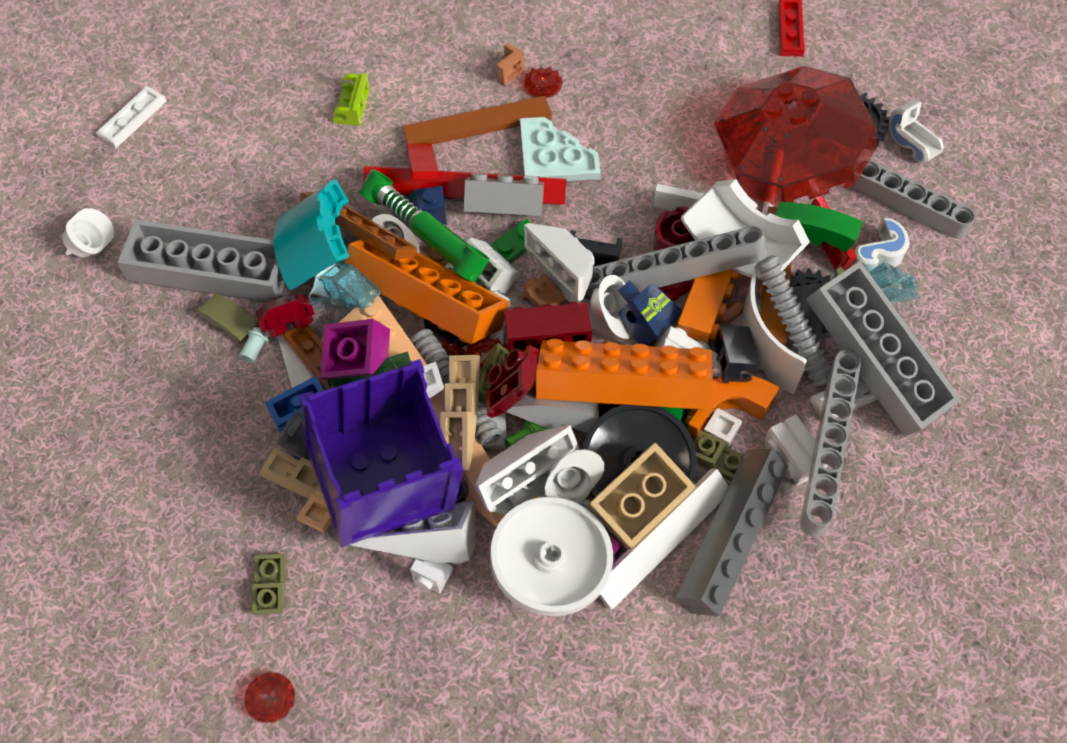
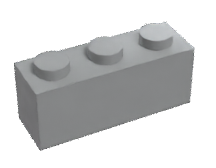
[464,173,544,216]

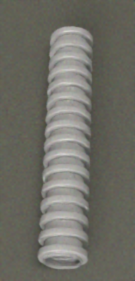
[754,255,831,386]
[411,329,502,447]

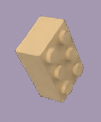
[586,443,696,550]

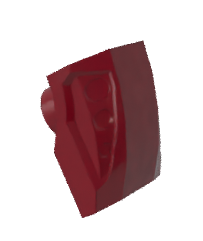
[256,294,315,337]
[486,345,539,418]

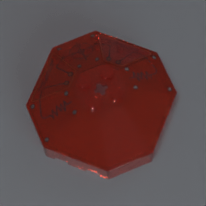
[714,66,877,206]

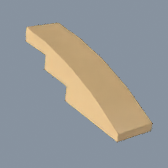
[440,355,480,470]
[259,448,324,500]

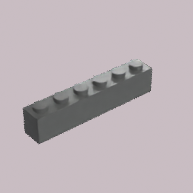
[676,449,789,617]

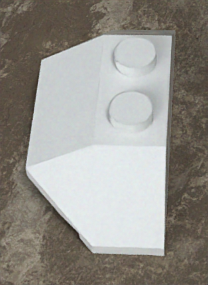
[524,223,594,303]
[476,425,580,515]

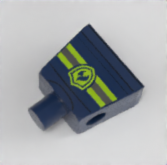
[618,280,683,345]

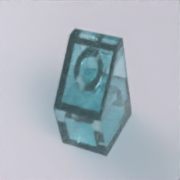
[869,262,921,304]
[318,263,382,309]

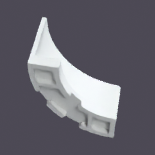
[681,179,809,280]
[741,269,807,394]

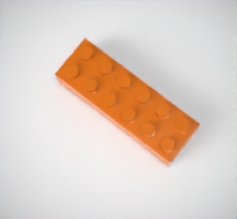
[343,240,510,344]
[536,339,713,410]

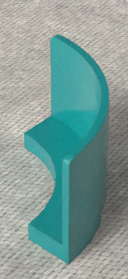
[273,179,350,290]

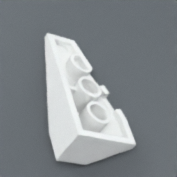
[350,501,476,564]

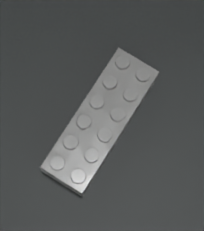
[117,219,285,302]
[805,261,961,437]

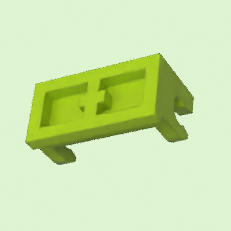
[333,73,370,126]

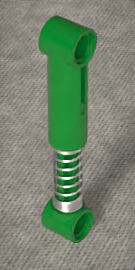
[358,169,490,282]

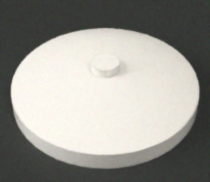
[490,497,613,616]

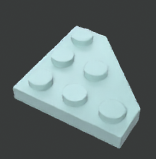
[520,117,601,181]

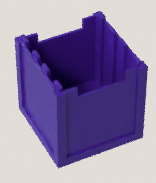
[300,359,464,548]

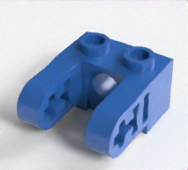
[264,376,324,461]

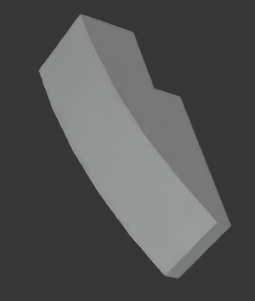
[506,390,599,434]

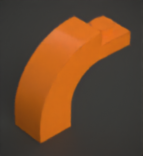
[685,376,780,440]

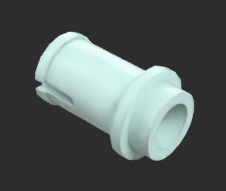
[239,327,268,364]

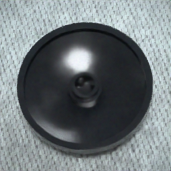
[581,404,697,498]

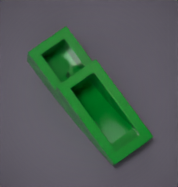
[775,202,863,252]

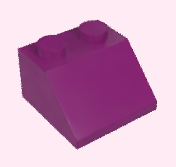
[320,319,390,380]

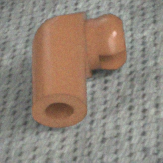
[716,300,744,324]

